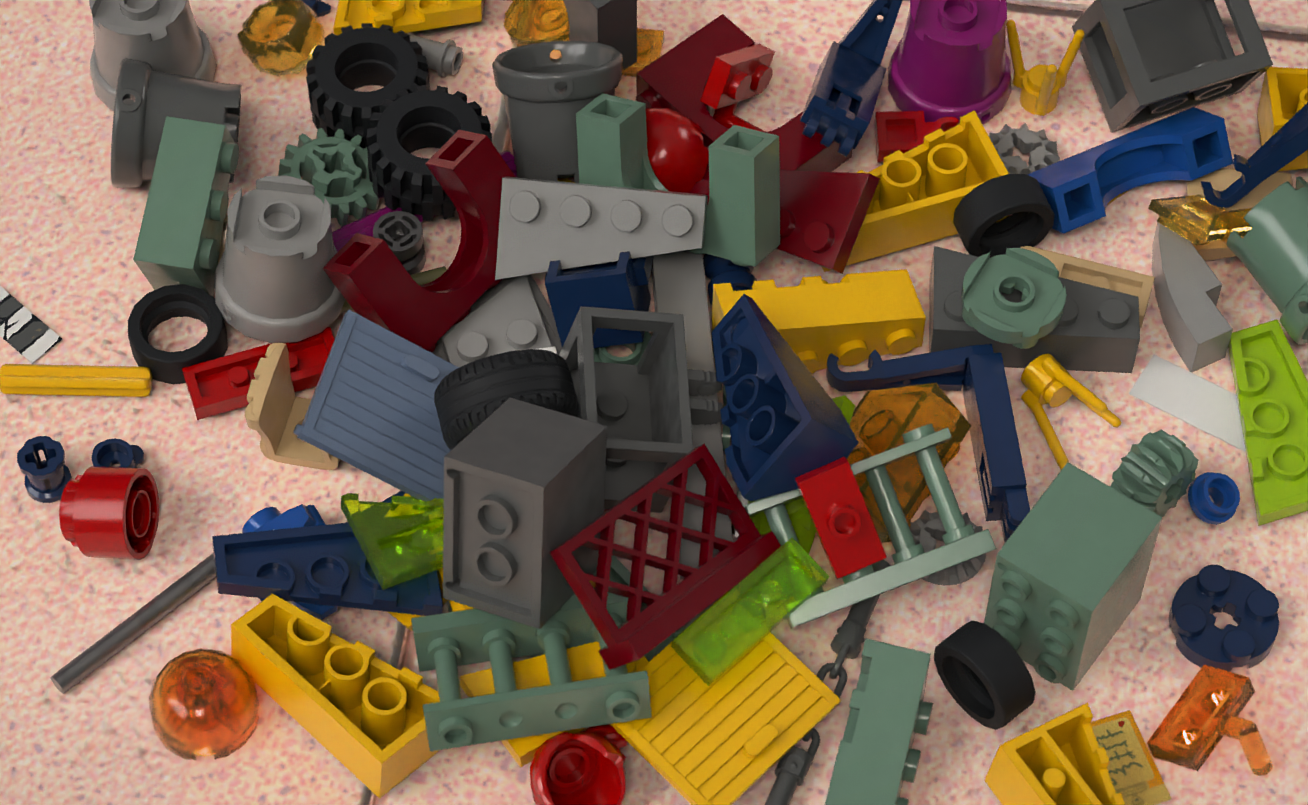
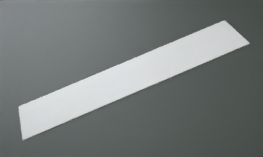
[1128,354,1246,452]

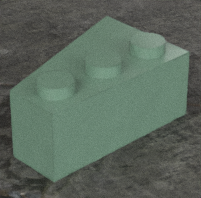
[133,116,239,296]
[825,638,933,805]

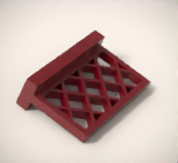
[549,443,783,670]

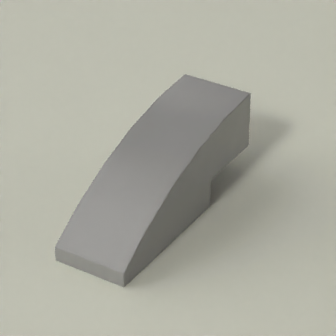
[1152,211,1233,372]

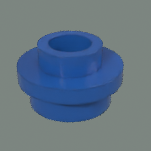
[1188,472,1240,525]

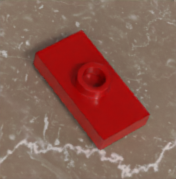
[795,456,887,579]

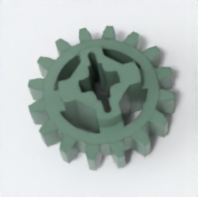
[278,128,380,227]

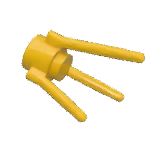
[1006,19,1085,116]
[1021,353,1121,470]

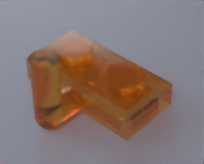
[1147,665,1273,776]

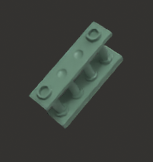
[745,423,996,629]
[411,585,652,751]

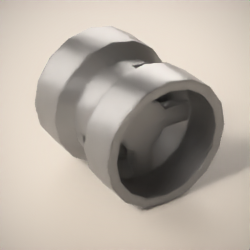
[373,211,426,275]

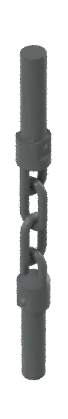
[765,560,891,805]

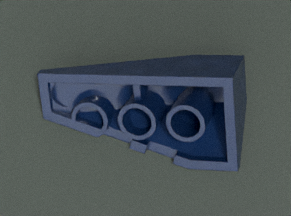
[711,294,859,501]

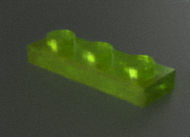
[671,537,830,686]

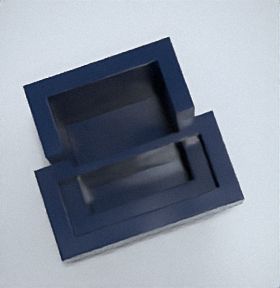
[545,251,653,348]

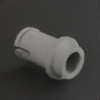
[407,32,463,78]

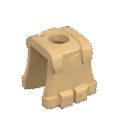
[245,343,340,470]

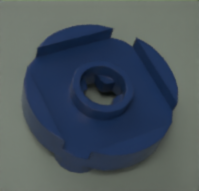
[1168,565,1279,673]

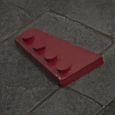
[690,167,880,274]

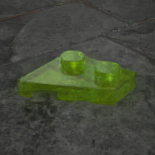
[341,493,444,589]

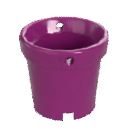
[888,0,1011,125]

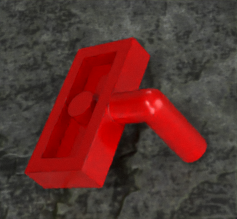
[700,44,775,132]

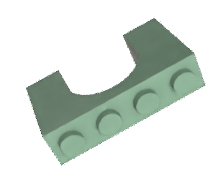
[576,93,780,267]

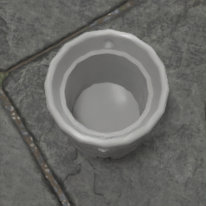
[89,0,216,111]
[214,175,346,343]

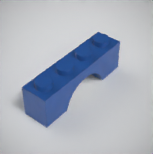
[1027,107,1233,234]

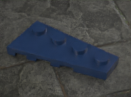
[212,515,443,616]

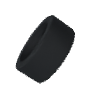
[953,174,1055,258]
[128,284,228,384]
[933,620,1036,730]

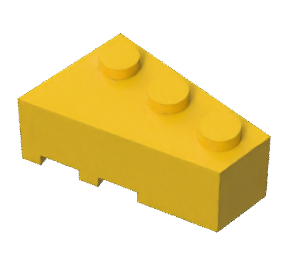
[984,702,1125,805]

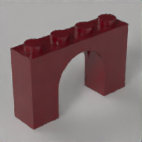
[636,14,853,172]
[323,130,516,353]

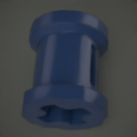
[17,436,72,503]

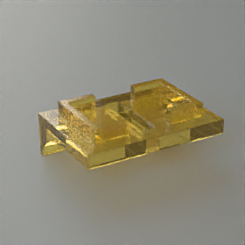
[1148,194,1252,245]

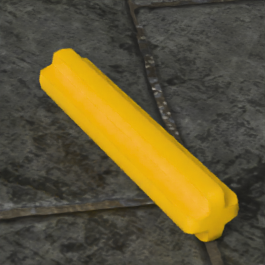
[0,364,152,397]

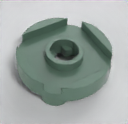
[961,248,1067,349]

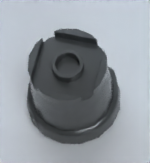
[492,41,623,183]
[110,58,241,188]

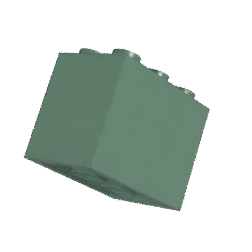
[984,462,1162,691]

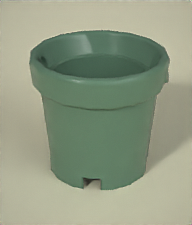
[1226,176,1308,345]

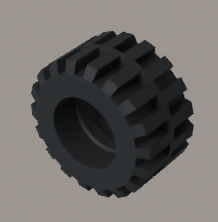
[306,23,430,149]
[367,85,492,221]

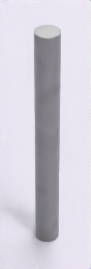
[50,553,216,694]

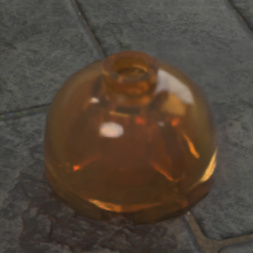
[149,648,260,761]

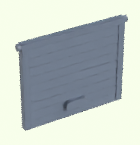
[293,310,459,512]

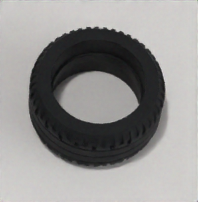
[434,349,579,450]

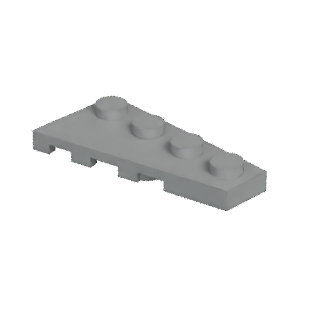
[495,177,708,280]

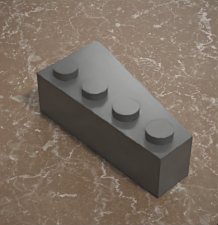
[929,246,1140,373]

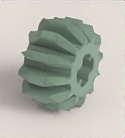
[1111,430,1198,517]

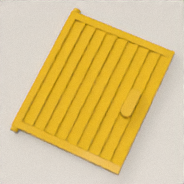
[610,590,841,805]

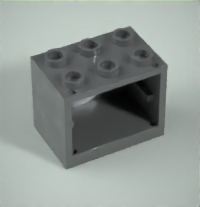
[443,398,607,629]

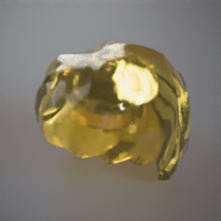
[237,0,325,77]

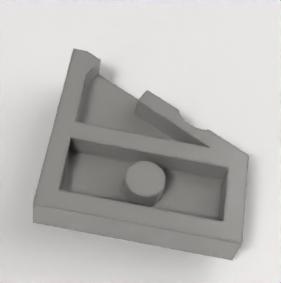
[442,275,552,368]

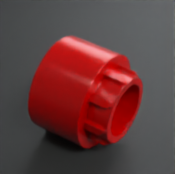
[59,466,159,560]

